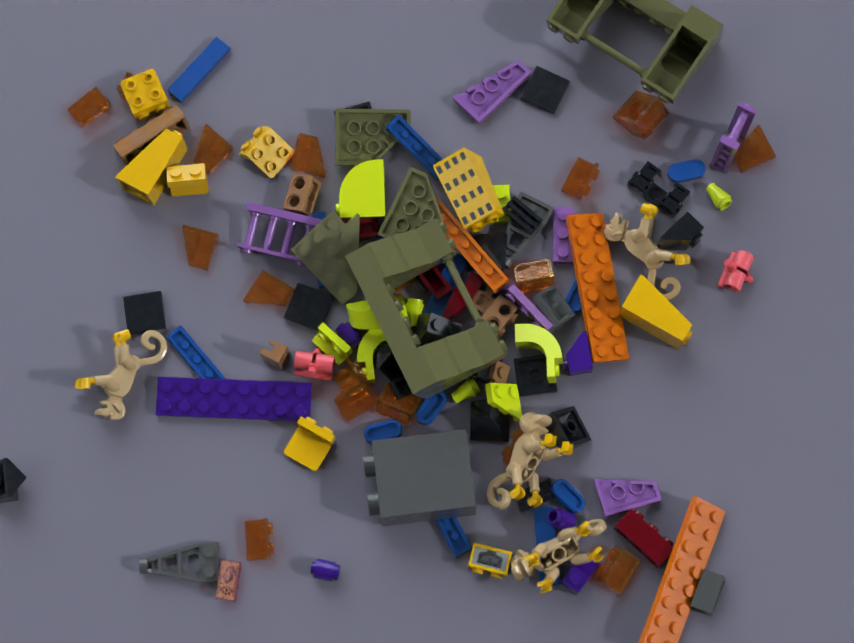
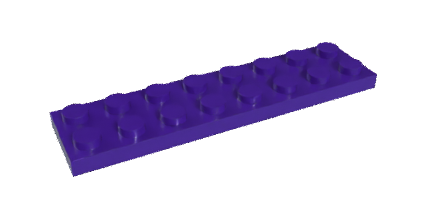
[155,377,312,422]

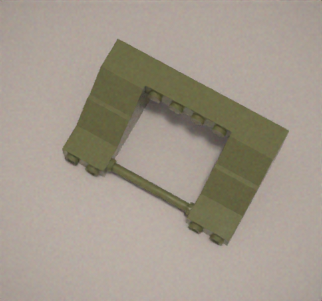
[546,0,724,104]
[345,218,508,399]

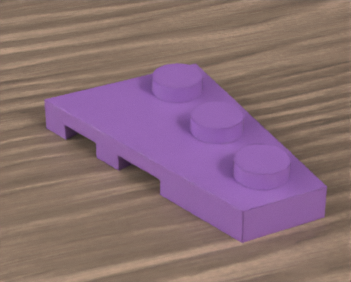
[553,207,575,264]
[500,284,553,331]
[593,479,662,517]

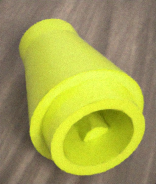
[706,183,733,211]
[405,298,424,326]
[451,378,481,403]

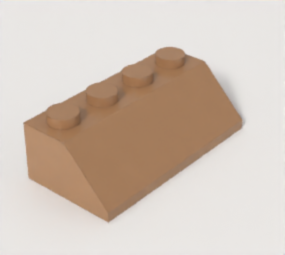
[113,105,191,166]

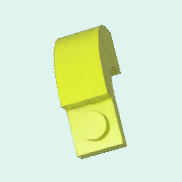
[515,324,564,383]
[357,329,388,384]

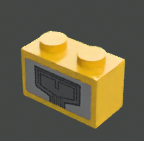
[468,543,512,579]

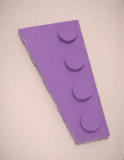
[453,60,531,124]

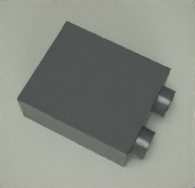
[363,429,476,526]

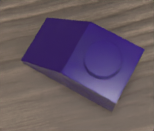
[563,331,593,376]
[561,552,600,595]

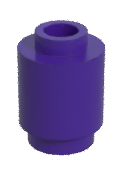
[335,322,363,350]
[547,508,577,530]
[310,559,340,582]

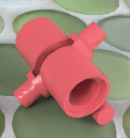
[717,250,754,292]
[294,348,335,381]

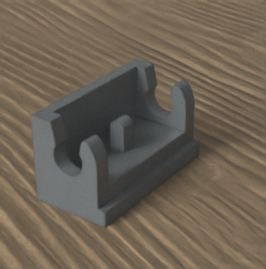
[532,285,576,328]
[690,569,726,616]

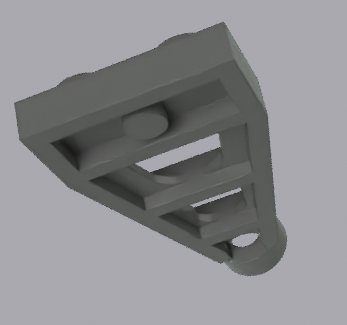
[505,191,554,269]
[139,542,220,583]

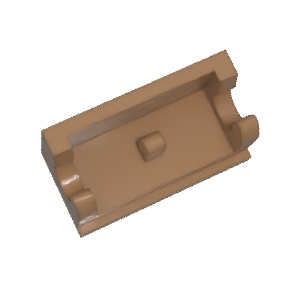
[260,340,291,371]

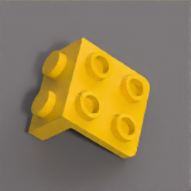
[120,69,171,121]
[239,126,294,178]
[167,163,209,197]
[284,416,336,471]

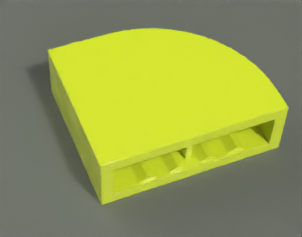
[336,159,386,219]
[346,293,408,329]

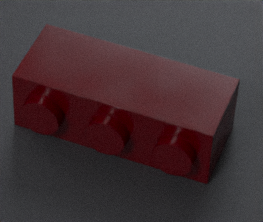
[614,509,674,568]

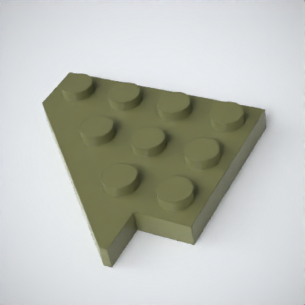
[335,109,411,167]
[377,167,450,239]
[291,210,360,305]

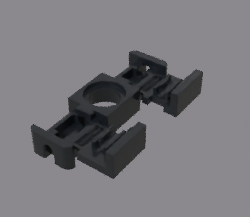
[627,161,690,219]

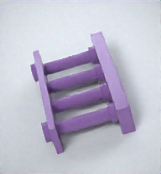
[710,102,757,174]
[237,202,321,267]

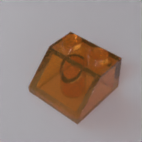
[612,90,669,139]

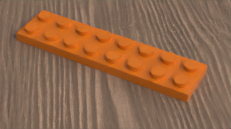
[565,213,629,364]
[638,496,726,643]

